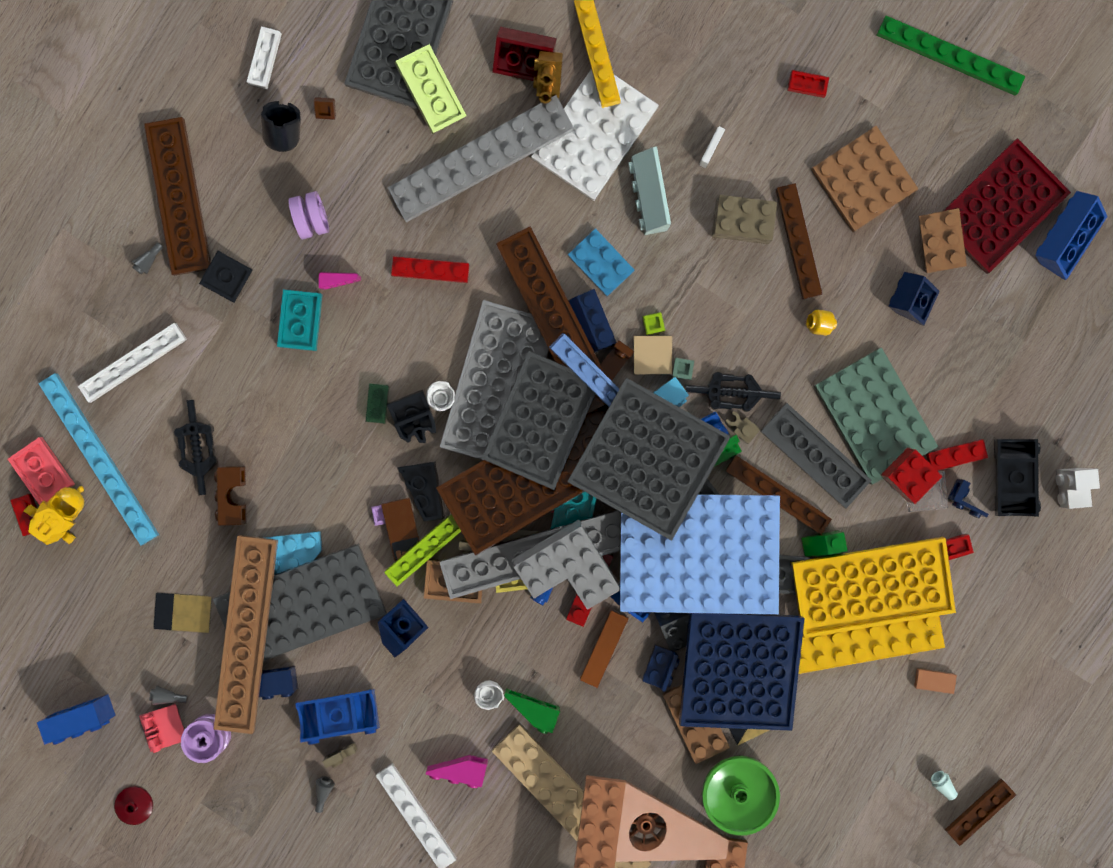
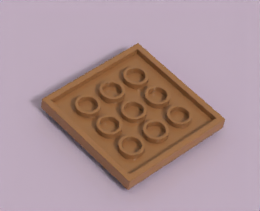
[811,125,918,232]

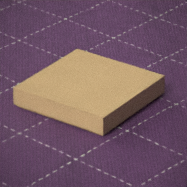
[633,336,672,375]

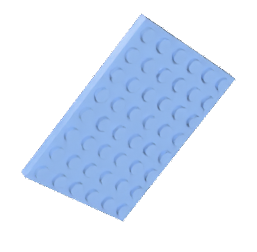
[620,494,780,614]

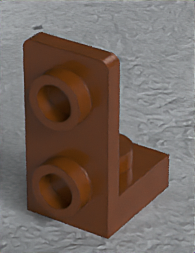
[600,340,634,381]

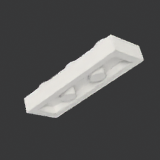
[247,26,282,89]

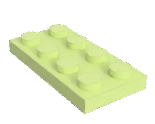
[395,44,466,134]

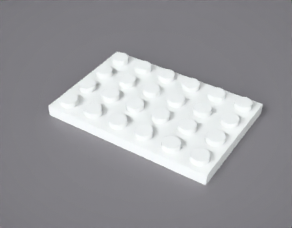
[531,70,659,201]

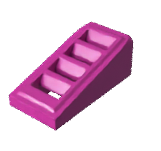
[319,272,361,290]

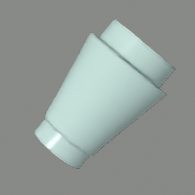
[931,771,958,800]

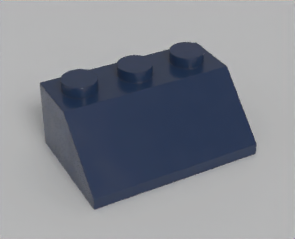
[568,289,617,353]

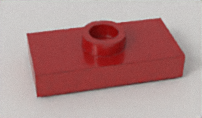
[787,70,829,98]

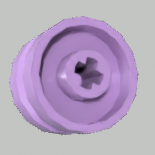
[289,191,329,240]
[181,714,231,763]

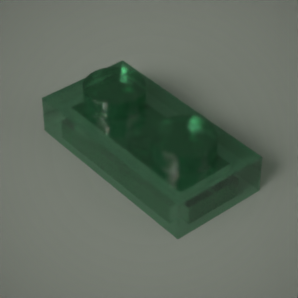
[365,383,389,424]

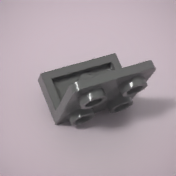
[654,612,690,652]

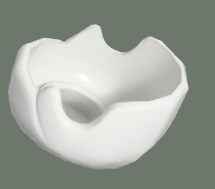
[426,381,455,411]
[474,680,504,710]

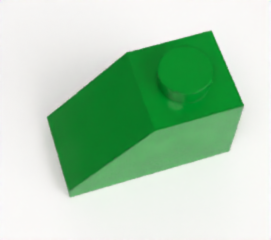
[801,530,848,557]

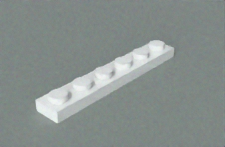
[78,323,187,403]
[376,763,457,868]

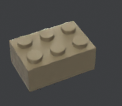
[712,195,777,244]

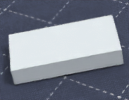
[699,126,725,168]

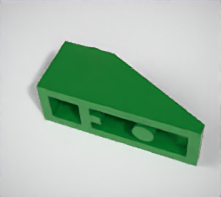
[504,688,560,734]

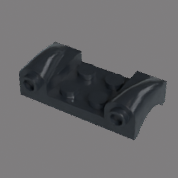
[994,439,1041,517]

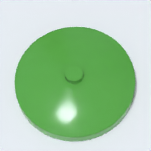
[702,756,780,835]

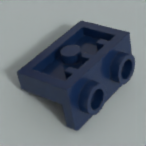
[642,644,680,692]

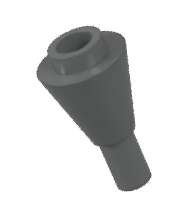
[131,242,163,275]
[149,686,188,705]
[315,776,335,813]

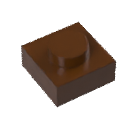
[314,97,336,120]

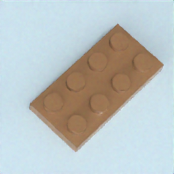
[662,684,730,764]

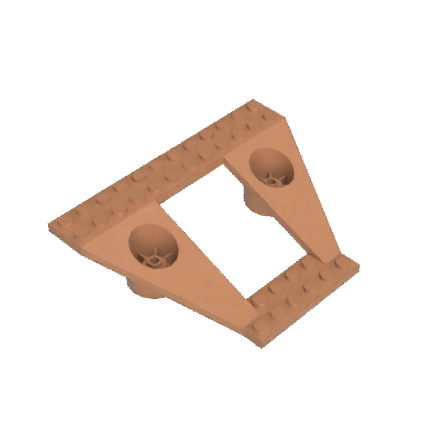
[574,775,748,868]

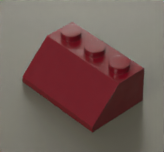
[492,27,557,81]

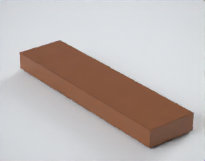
[580,610,629,688]

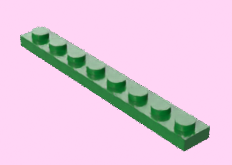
[876,16,1026,96]

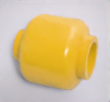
[806,310,837,336]

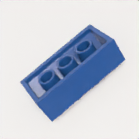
[1035,191,1108,280]

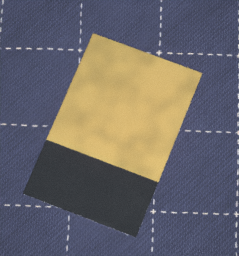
[154,593,211,633]

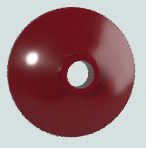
[114,786,153,825]

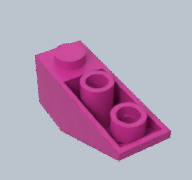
[425,755,488,788]

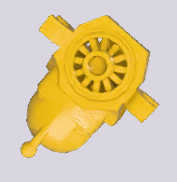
[24,486,85,545]

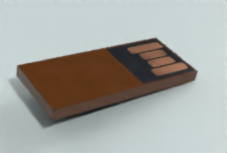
[381,497,425,565]

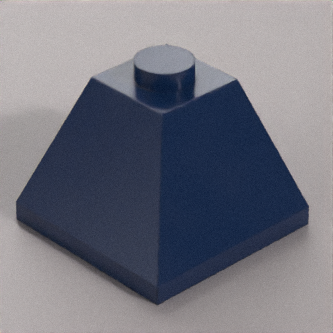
[378,599,429,658]

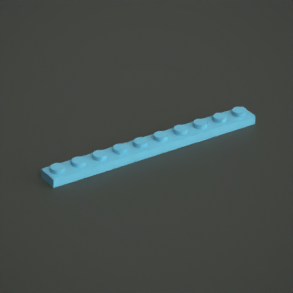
[38,373,159,546]

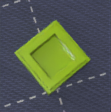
[642,312,665,335]

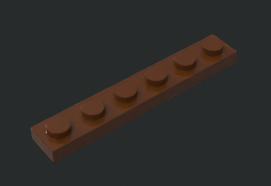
[776,183,822,300]
[725,455,832,535]

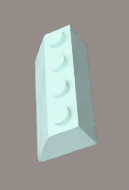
[628,147,671,235]

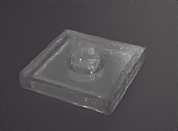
[907,471,948,512]

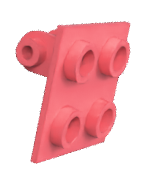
[139,704,184,753]

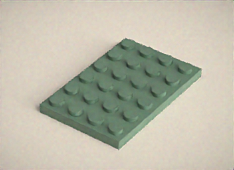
[814,347,938,485]

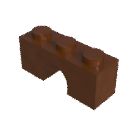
[214,467,247,526]

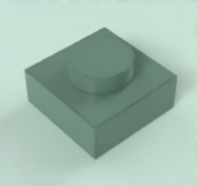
[672,358,694,380]

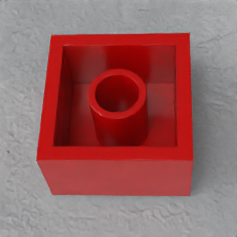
[881,448,943,504]

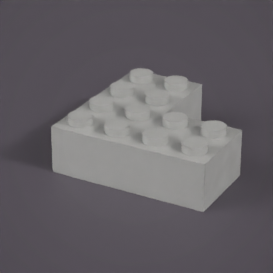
[512,520,620,610]

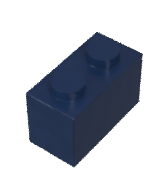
[259,666,298,700]

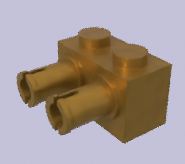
[533,51,563,104]

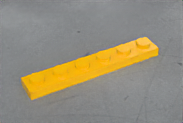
[574,0,621,108]

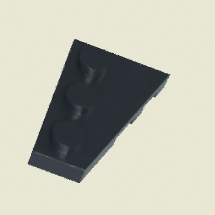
[397,461,444,521]

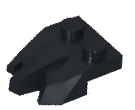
[387,390,436,443]

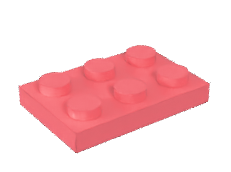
[8,437,75,505]

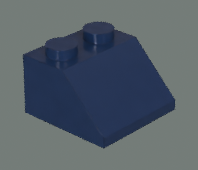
[888,272,940,326]

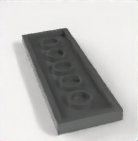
[760,403,872,509]

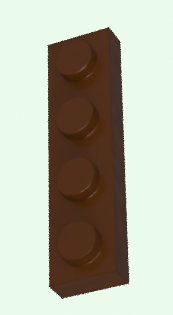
[944,779,1016,846]

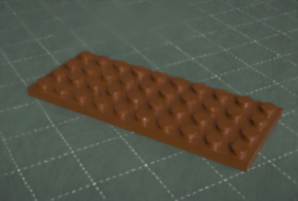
[436,405,609,556]

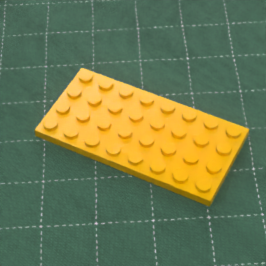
[791,537,956,638]

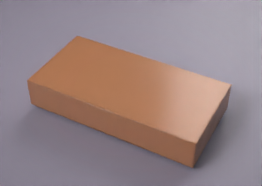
[914,668,957,694]

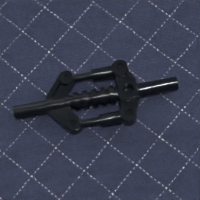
[685,372,781,412]
[174,400,218,496]

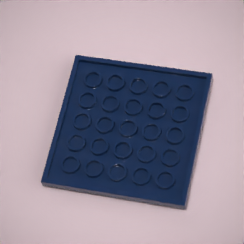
[679,613,805,731]

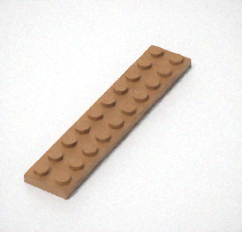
[214,535,278,734]

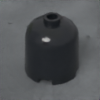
[261,101,301,152]

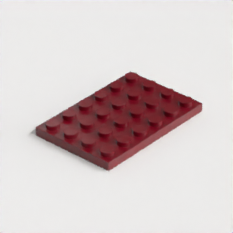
[943,138,1071,274]

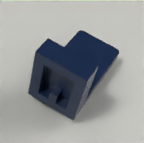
[947,479,989,519]

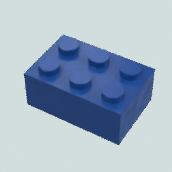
[37,694,116,745]

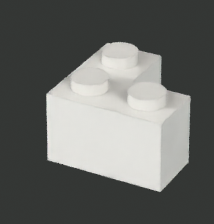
[1056,468,1100,509]

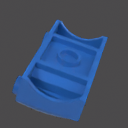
[295,689,380,745]

